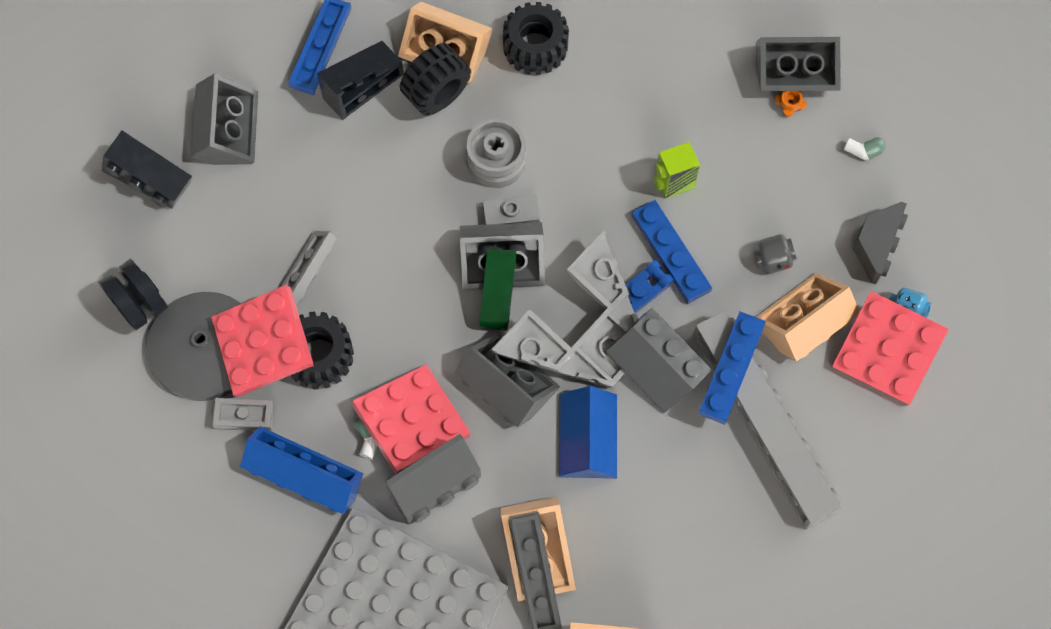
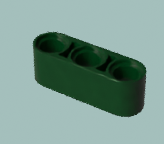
[479,248,517,331]

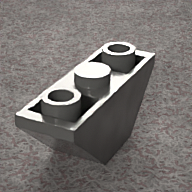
[853,202,908,284]

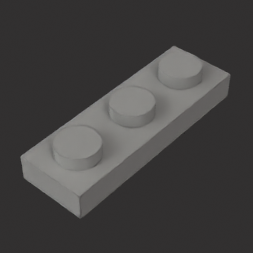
[281,231,337,305]

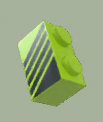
[653,142,700,199]

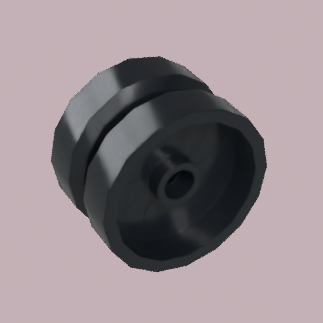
[98,258,168,331]

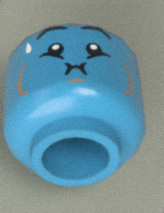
[889,288,931,318]

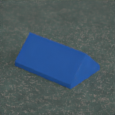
[559,386,617,479]

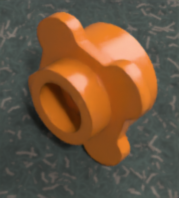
[775,91,807,117]

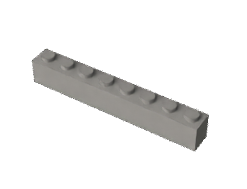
[693,311,841,530]

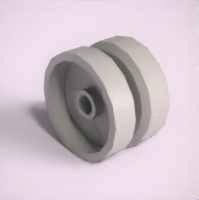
[466,118,526,188]

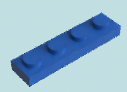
[288,0,352,95]
[631,200,712,304]
[698,311,766,425]

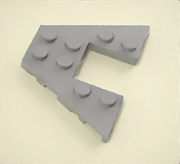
[490,230,638,388]

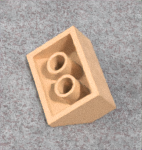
[398,2,493,84]
[757,273,860,361]

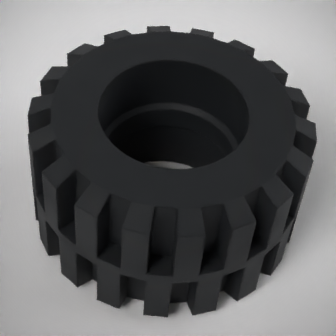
[503,2,569,75]
[399,43,471,115]
[291,311,354,389]

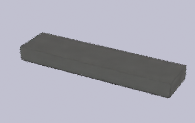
[509,510,562,629]

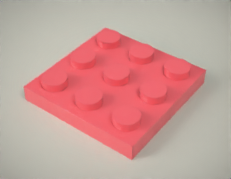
[212,285,314,397]
[832,291,949,405]
[352,364,471,475]

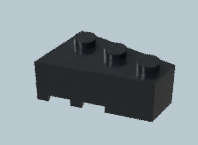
[317,41,404,120]
[102,130,192,209]

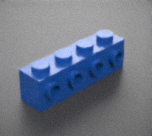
[240,426,364,515]

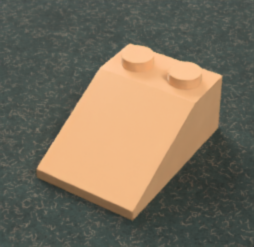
[500,496,576,601]

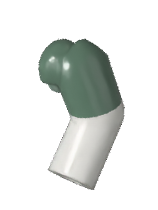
[844,137,885,160]
[354,418,377,460]

